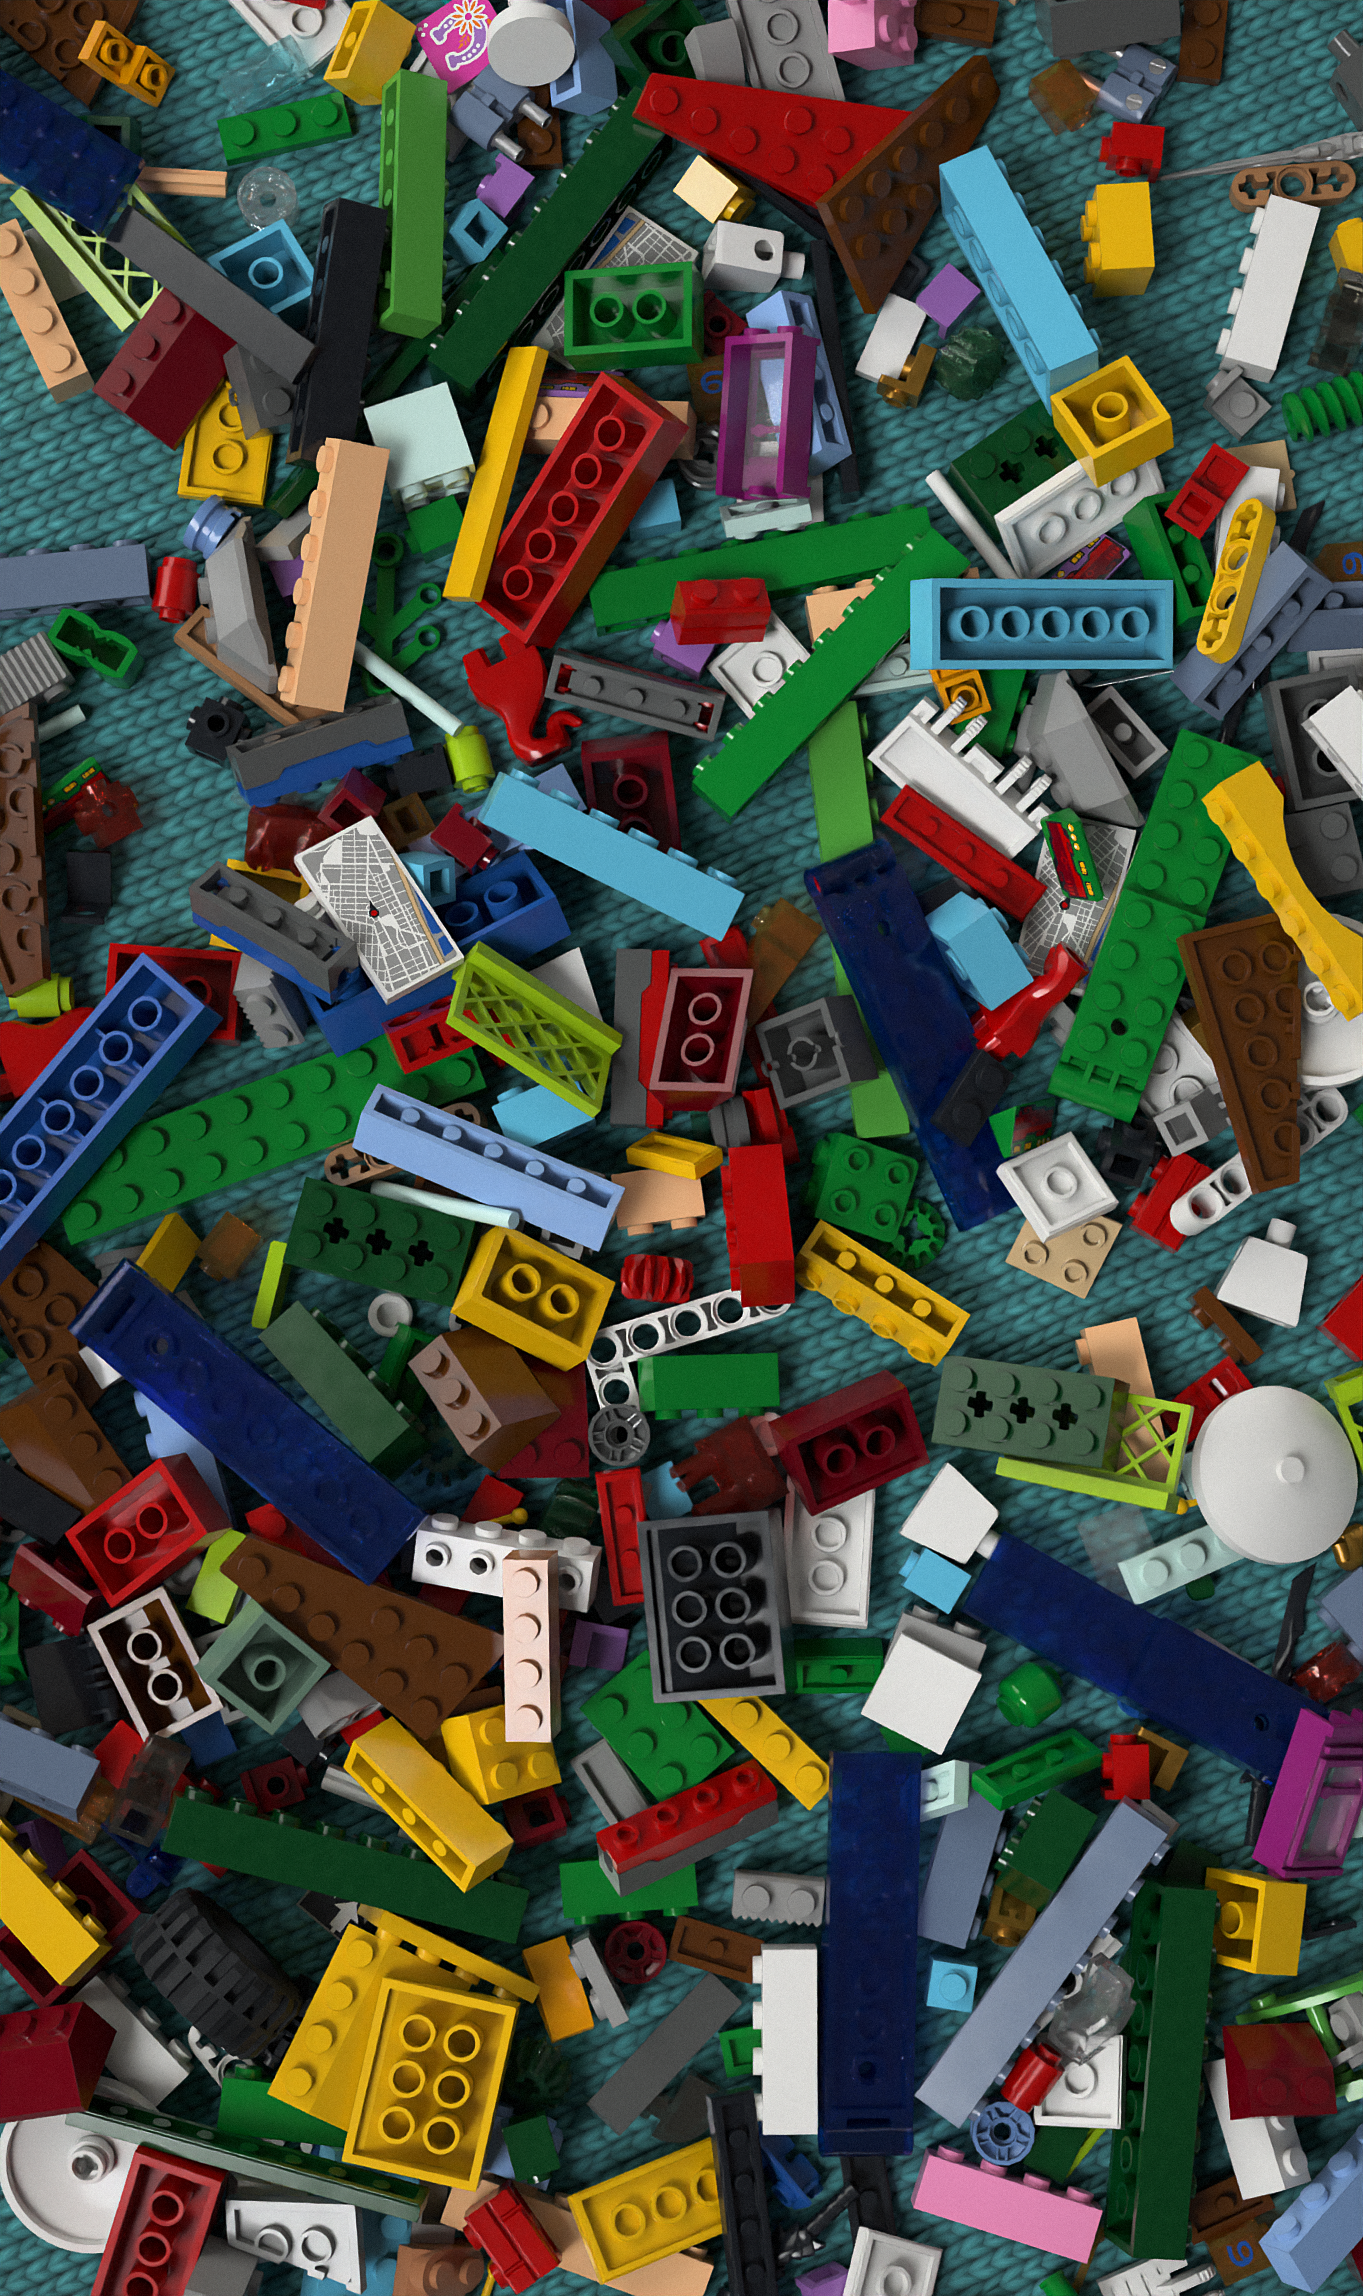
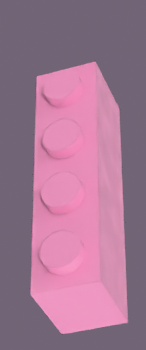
[911,2144,1103,2264]

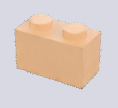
[611,1169,706,1236]

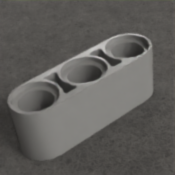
[296,1670,384,1740]

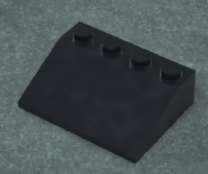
[637,1508,798,1703]

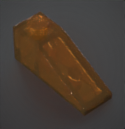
[745,897,823,1037]

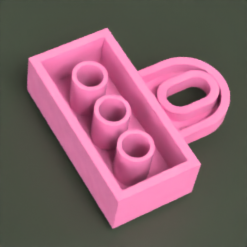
[828,0,918,71]

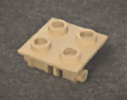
[1005,1215,1122,1299]

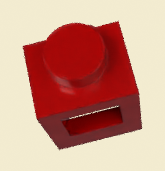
[1098,121,1165,184]
[1100,1733,1150,1800]

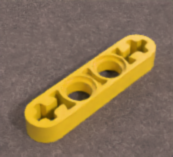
[1196,498,1276,664]

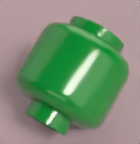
[996,1661,1063,1728]

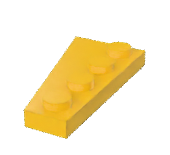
[357,1904,541,2003]

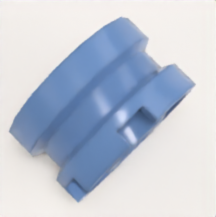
[183,494,246,560]
[969,2096,1035,2165]

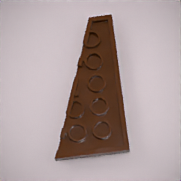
[0,0,145,112]
[815,55,1001,314]
[0,702,51,998]
[1176,912,1302,1195]
[0,1237,130,1409]
[219,1533,504,1741]

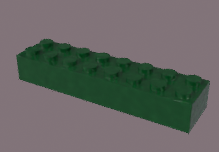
[427,85,677,415]
[159,1785,530,1944]
[1103,1874,1221,2261]

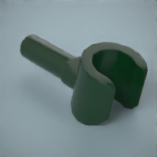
[1185,1574,1215,1601]

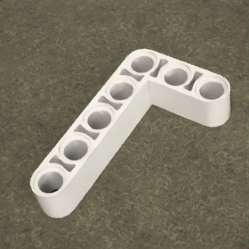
[1170,1088,1348,1235]
[586,1289,791,1444]

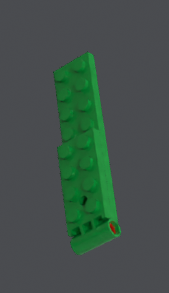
[1046,728,1264,1123]

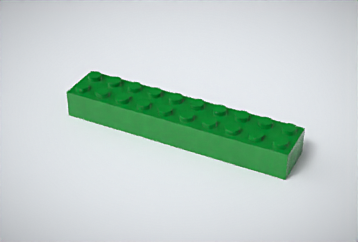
[60,1033,489,1249]

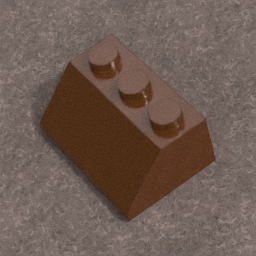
[408,1326,562,1473]
[0,1367,136,1518]
[86,1585,226,1747]

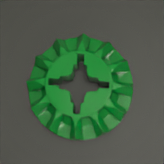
[875,1199,945,1269]

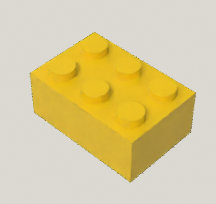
[450,1226,616,1372]

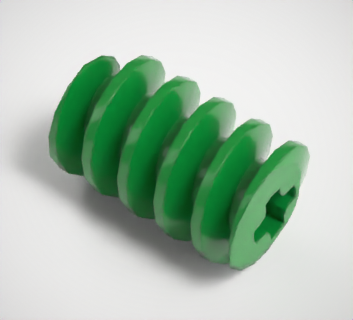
[1281,371,1363,443]

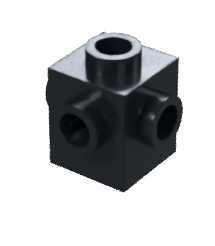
[185,696,253,770]
[1095,1115,1162,1188]

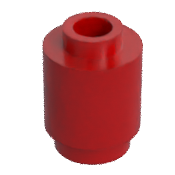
[151,557,200,624]
[1001,2041,1065,2113]

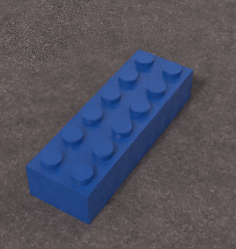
[296,850,571,1058]

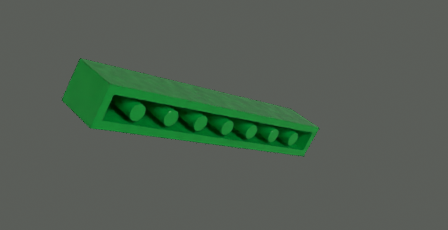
[588,503,931,637]
[692,527,971,825]

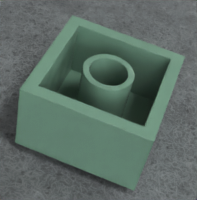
[194,1598,331,1735]

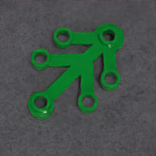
[352,532,443,698]

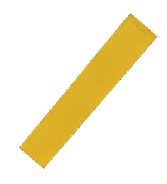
[442,346,549,602]

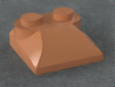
[392,2237,484,2296]

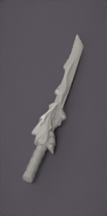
[1156,131,1363,181]

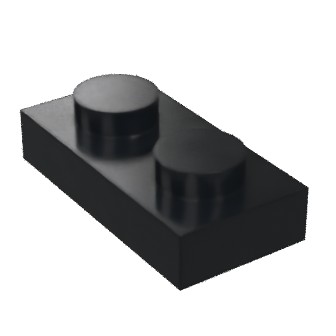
[929,1049,1015,1148]

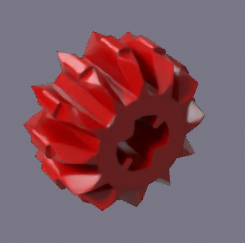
[620,1254,695,1304]

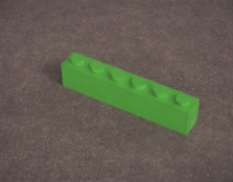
[375,68,451,339]

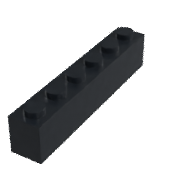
[285,197,390,471]

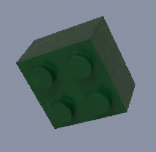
[598,0,707,90]
[994,1788,1099,1912]

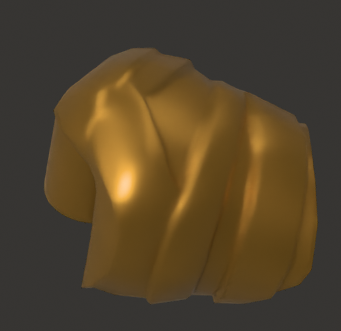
[1331,1523,1363,1571]

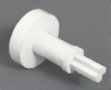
[487,0,575,86]

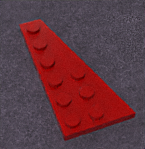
[632,73,912,209]

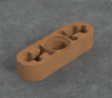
[1229,160,1356,213]

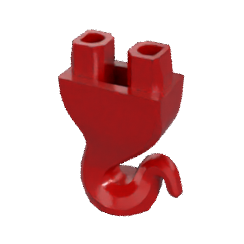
[462,632,583,768]
[965,941,1090,1063]
[0,1007,94,1103]

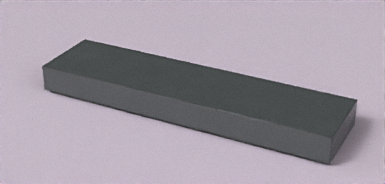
[586,1972,742,2136]

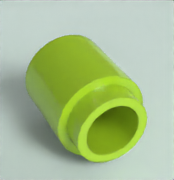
[443,726,495,794]
[8,973,75,1018]

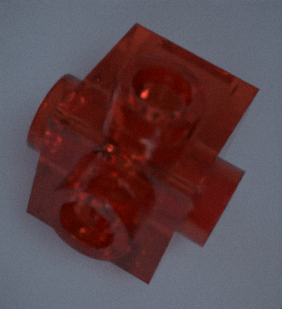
[73,778,144,850]

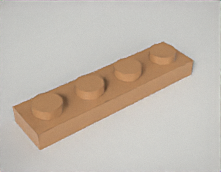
[174,605,330,727]

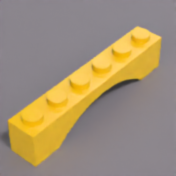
[1201,761,1363,1022]

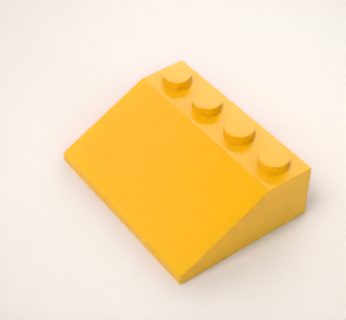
[267,1923,472,2132]
[341,1977,521,2192]

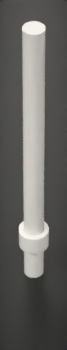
[925,469,1092,686]

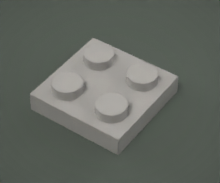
[568,1927,630,2028]

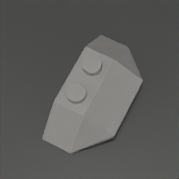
[197,516,278,694]
[1026,669,1145,827]

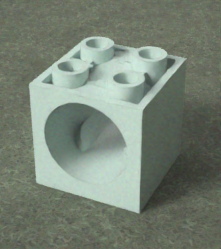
[363,382,476,514]

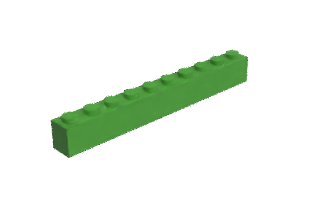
[806,701,916,1142]

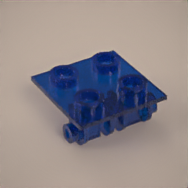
[100,1808,183,1898]

